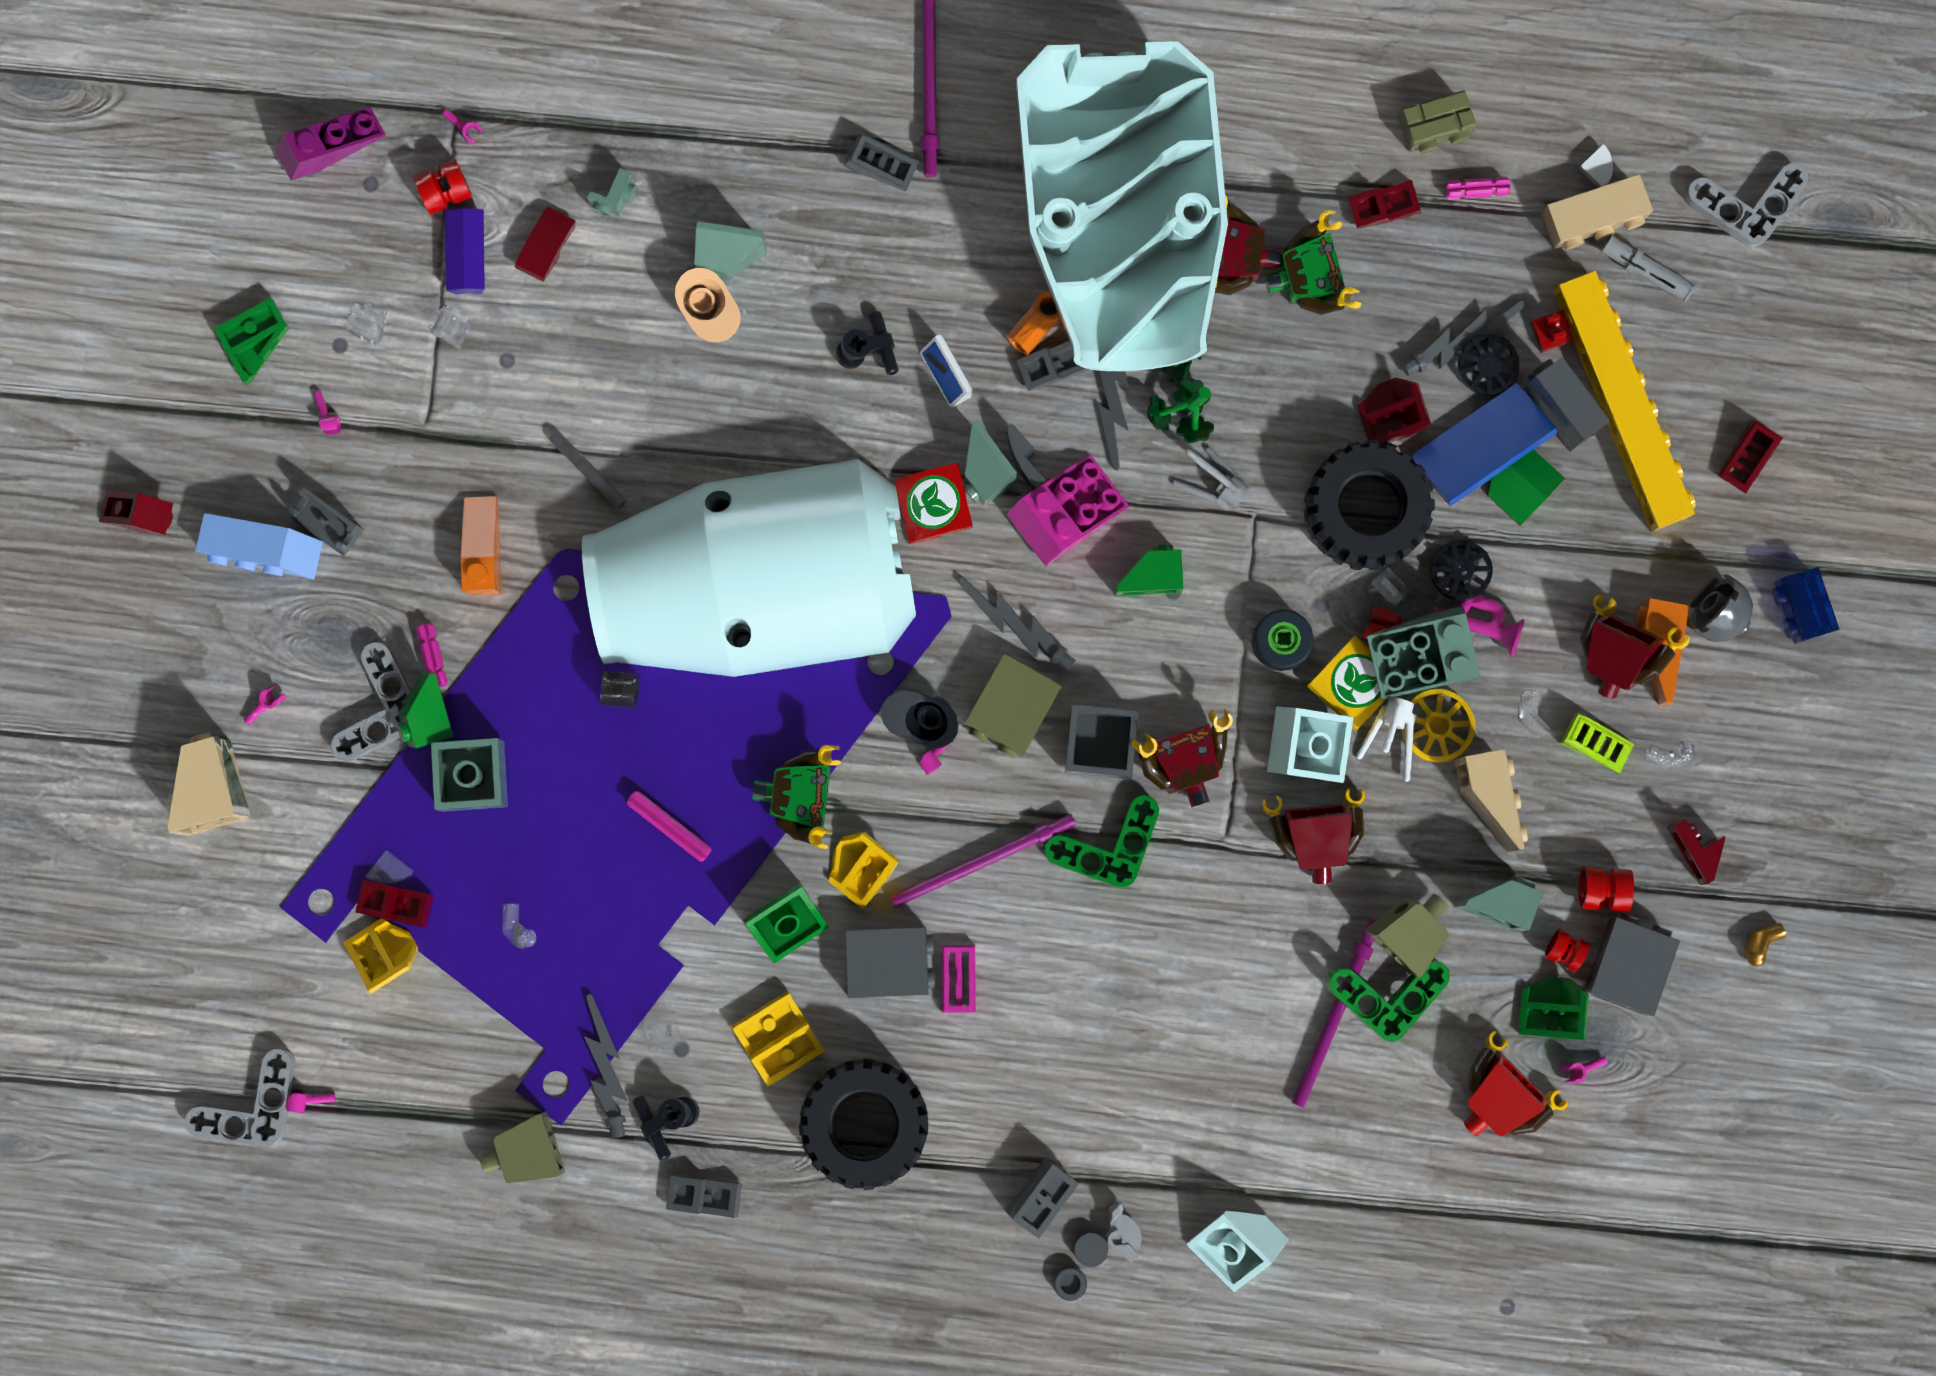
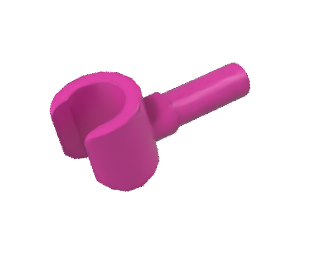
[442,109,483,144]
[313,391,341,435]
[244,684,286,725]
[920,745,948,775]
[1559,1056,1607,1084]
[286,1092,335,1113]

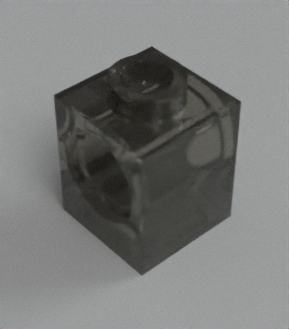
[600,671,641,710]

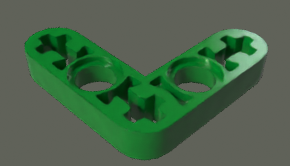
[1044,795,1159,888]
[1325,959,1450,1042]

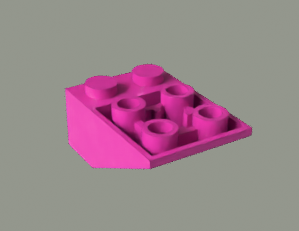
[1006,454,1129,567]

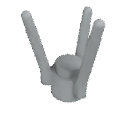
[1172,446,1250,509]

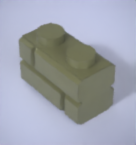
[1399,90,1476,154]

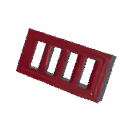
[1717,420,1783,493]

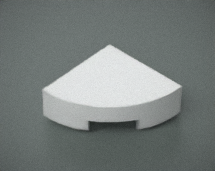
[1579,144,1613,188]

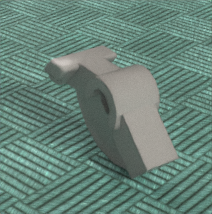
[1105,1201,1142,1263]

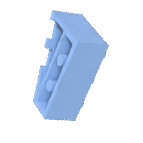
[195,513,323,580]

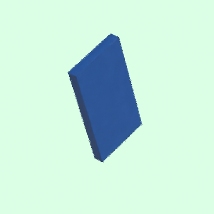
[1411,383,1557,506]

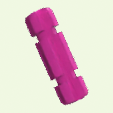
[1445,177,1510,200]
[416,624,448,688]

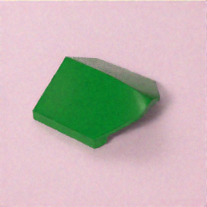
[1487,449,1565,526]
[1518,976,1589,1040]

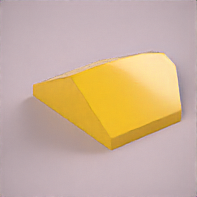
[828,832,900,909]
[343,918,418,994]

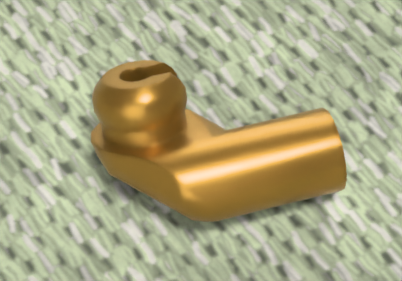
[1745,923,1786,967]

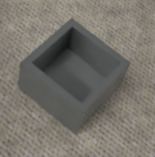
[1064,704,1139,780]

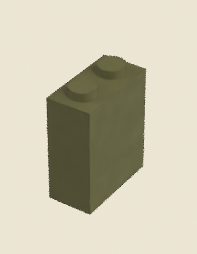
[965,654,1062,759]

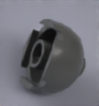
[1686,574,1753,642]

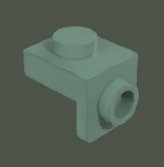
[586,168,637,217]

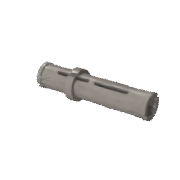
[1601,235,1696,303]

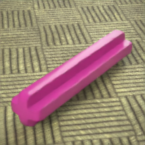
[626,791,712,862]

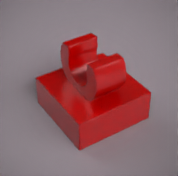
[1530,310,1574,353]

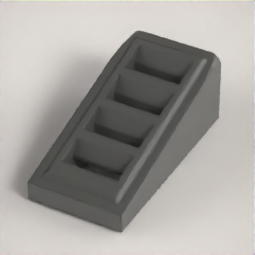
[844,133,919,191]

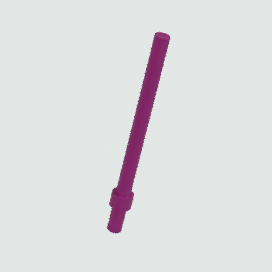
[920,0,940,177]
[890,814,1076,908]
[1292,918,1376,1108]

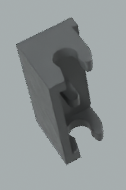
[288,487,364,556]
[1006,1157,1079,1239]

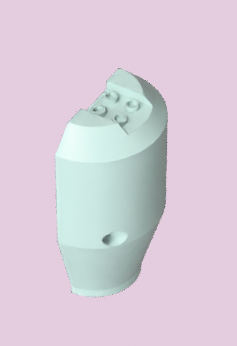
[1016,41,1228,371]
[582,459,916,677]

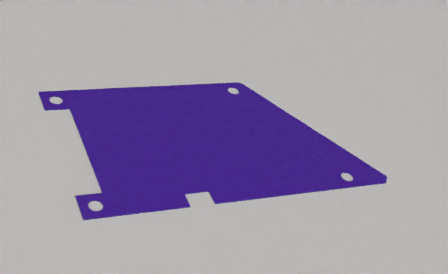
[280,549,952,1126]

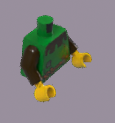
[1264,210,1361,315]
[752,745,841,849]

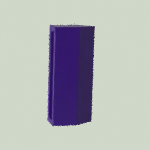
[445,208,485,295]

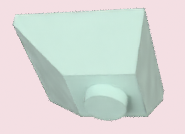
[1186,1211,1289,1292]

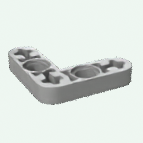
[1685,163,1808,247]
[331,642,411,762]
[185,1049,296,1146]

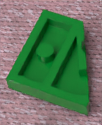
[214,297,289,385]

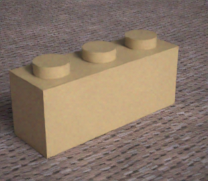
[1541,174,1653,250]

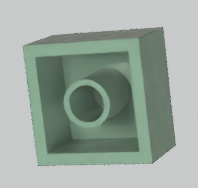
[431,738,508,812]

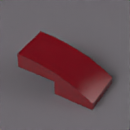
[1348,180,1422,229]
[515,207,576,282]
[355,880,434,928]

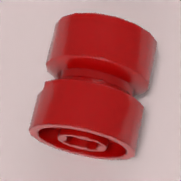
[413,158,473,215]
[1578,866,1634,912]

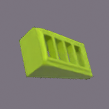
[1559,713,1634,774]

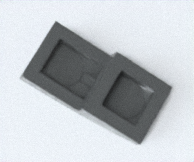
[1016,341,1090,391]
[1006,423,1046,490]
[666,1175,742,1218]

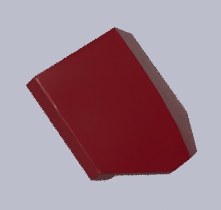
[1357,377,1432,445]

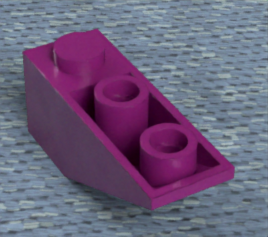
[276,107,386,181]

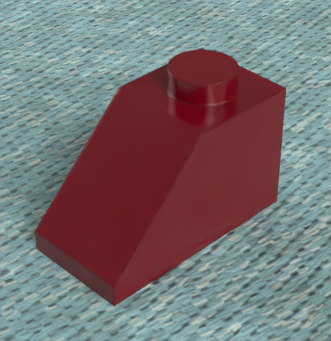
[99,490,174,535]

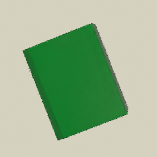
[743,883,830,964]

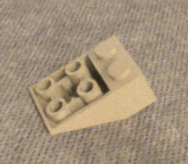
[1454,749,1528,852]

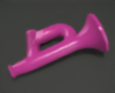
[1433,589,1525,657]

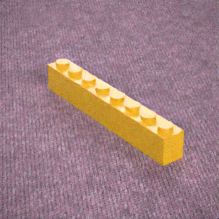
[1553,271,1696,532]

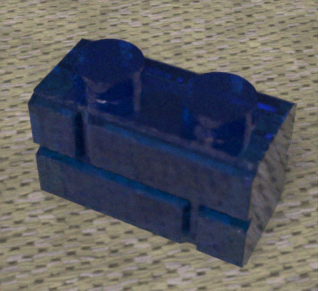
[1772,567,1840,644]

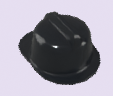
[881,690,959,749]

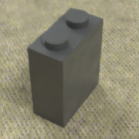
[1523,357,1610,452]
[1584,914,1680,1017]
[845,927,935,998]

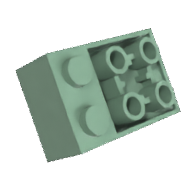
[1367,606,1480,700]

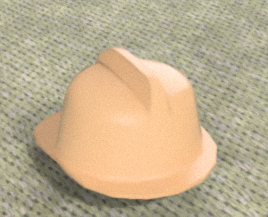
[675,268,741,342]

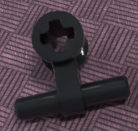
[835,311,899,375]
[632,1096,700,1161]

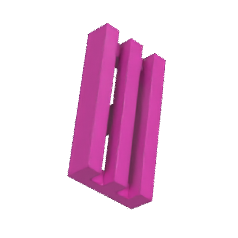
[942,945,976,1013]

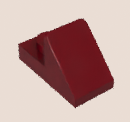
[1666,819,1726,885]

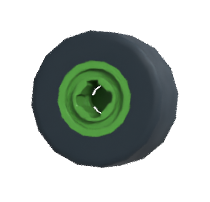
[1252,609,1314,671]

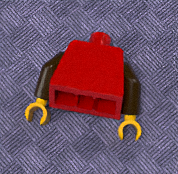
[1463,1031,1568,1137]

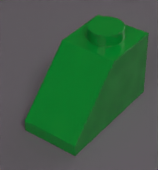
[1115,545,1184,596]
[397,671,453,749]

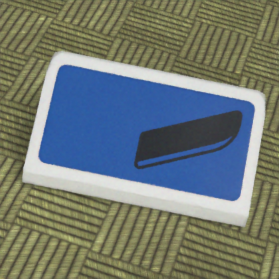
[920,334,972,407]

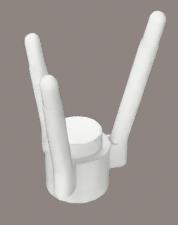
[1356,697,1417,782]

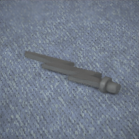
[1402,300,1527,376]
[1097,370,1130,471]
[958,577,1076,670]
[584,994,628,1139]

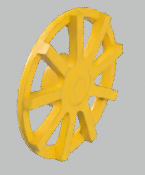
[1401,688,1475,763]

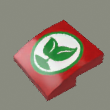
[894,463,973,544]

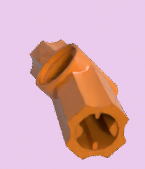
[1006,291,1061,356]

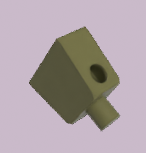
[1365,894,1449,978]
[479,1111,565,1183]

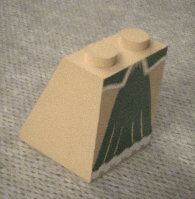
[167,733,251,836]

